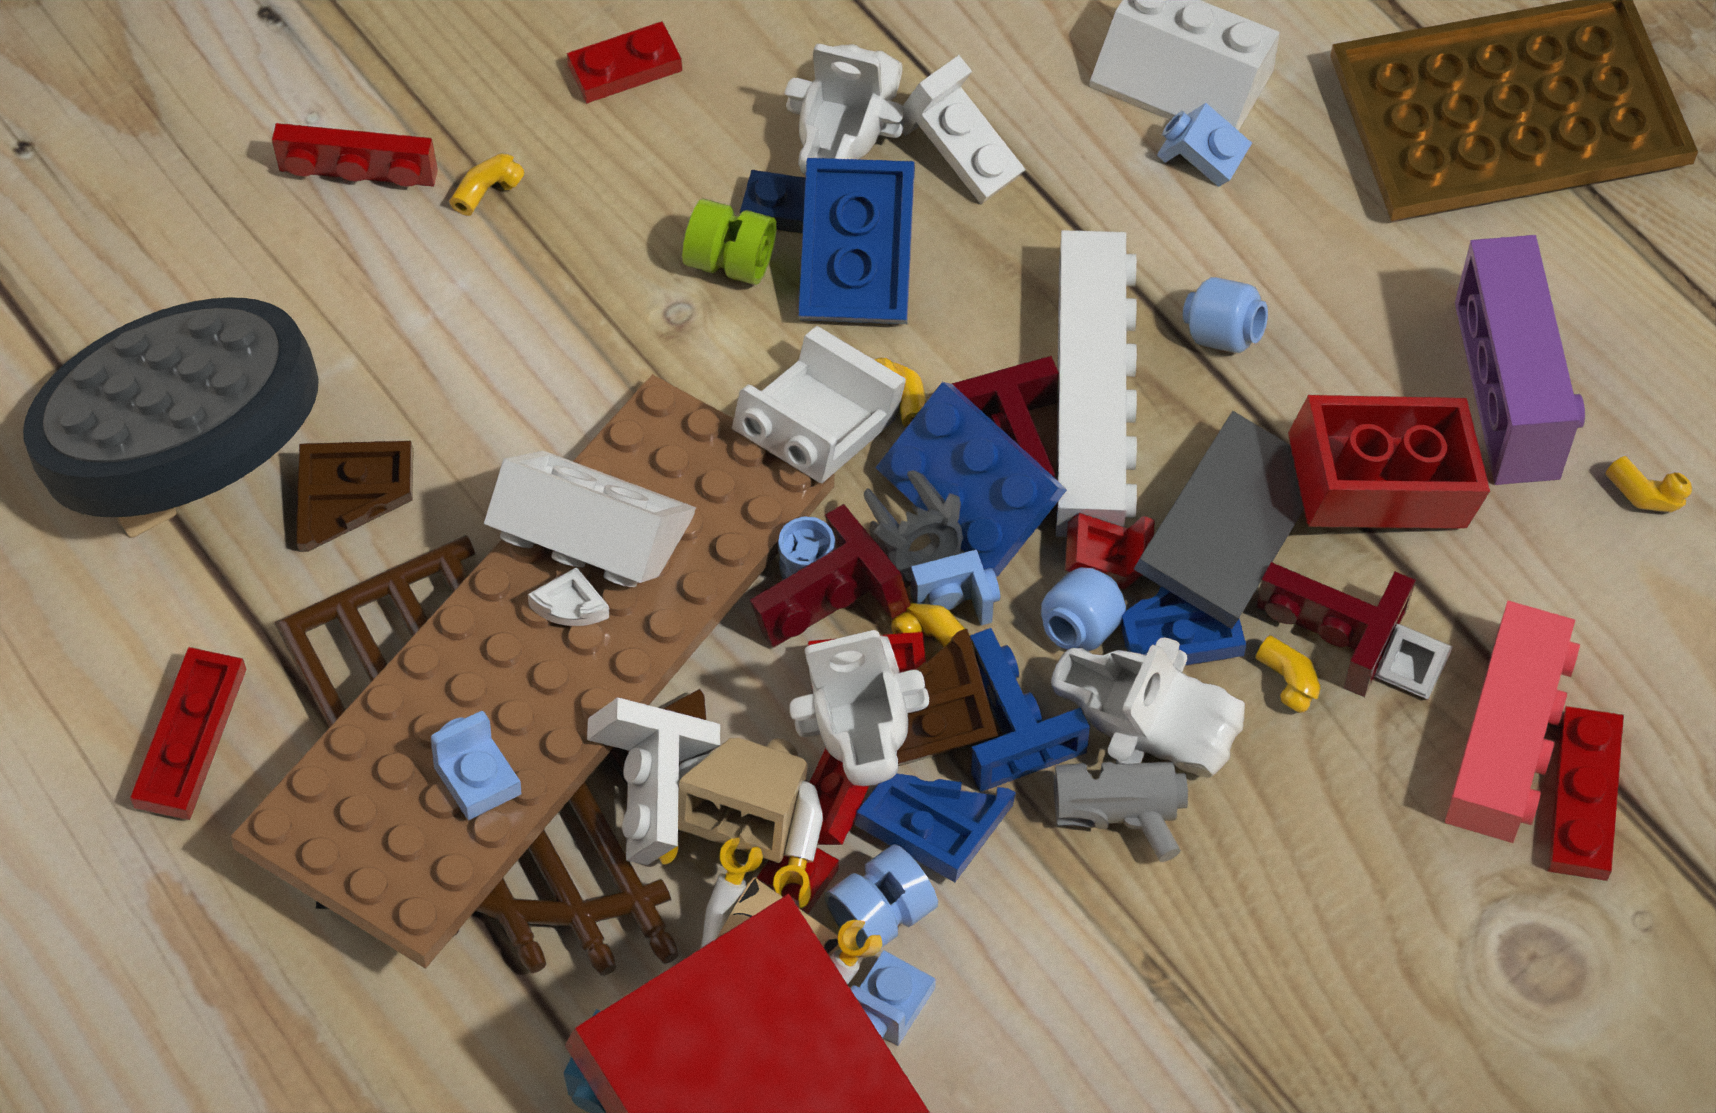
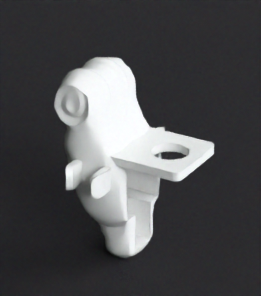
[785,44,905,175]
[790,630,929,786]
[1051,637,1245,778]

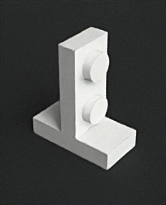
[902,55,1026,204]
[587,697,720,865]

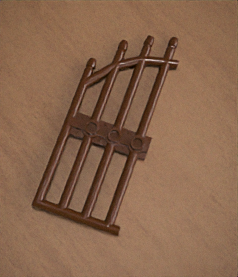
[275,535,679,976]

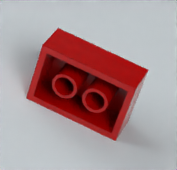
[1288,395,1490,528]

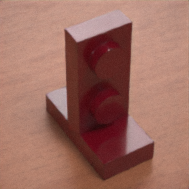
[952,355,1059,478]
[750,504,911,648]
[1256,562,1416,698]

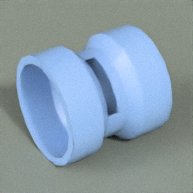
[778,516,835,580]

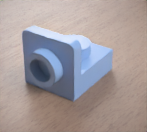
[910,549,1000,626]
[431,711,522,821]
[851,950,936,1046]

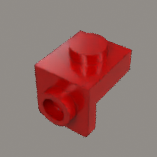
[1065,513,1155,590]

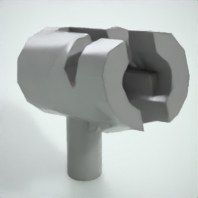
[1054,762,1188,862]

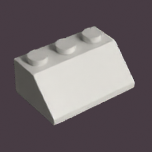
[1089,0,1280,131]
[484,451,696,587]

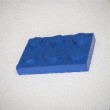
[798,158,915,325]
[875,381,1067,576]

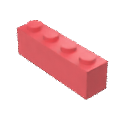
[1444,601,1580,843]

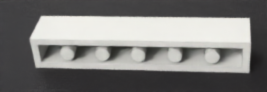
[1056,230,1137,537]

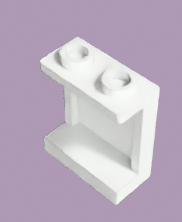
[732,326,906,484]

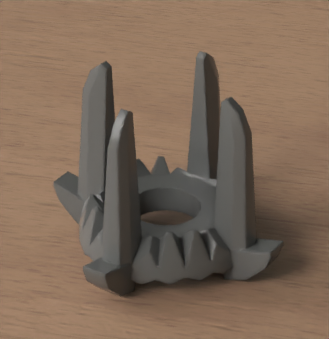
[864,470,965,588]

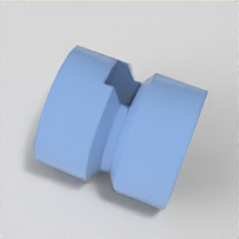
[825,844,938,948]

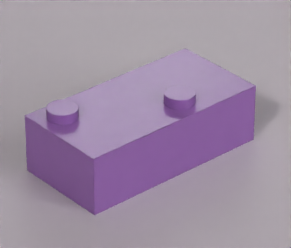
[1454,235,1585,485]

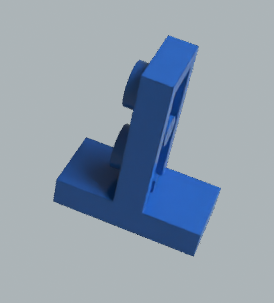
[970,628,1090,792]

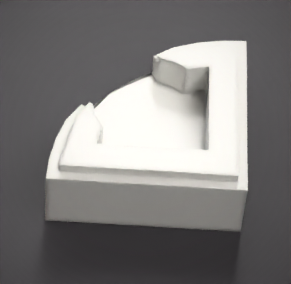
[528,567,609,626]

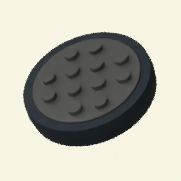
[23,297,319,517]

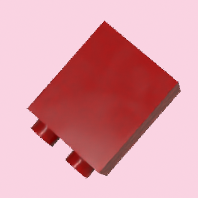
[565,894,930,1113]

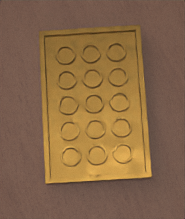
[1330,0,1698,221]

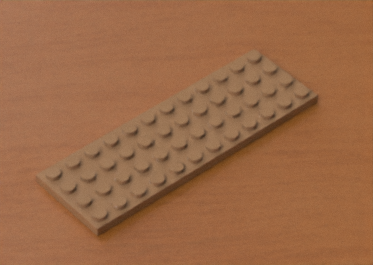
[231,374,835,969]

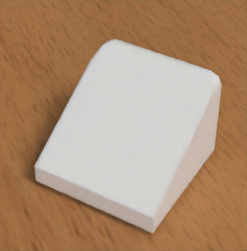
[1374,624,1453,699]

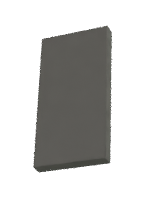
[1134,411,1304,629]

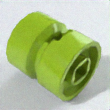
[682,198,776,285]

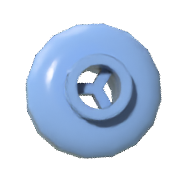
[1183,277,1268,353]
[1041,567,1126,652]

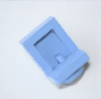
[1157,103,1252,187]

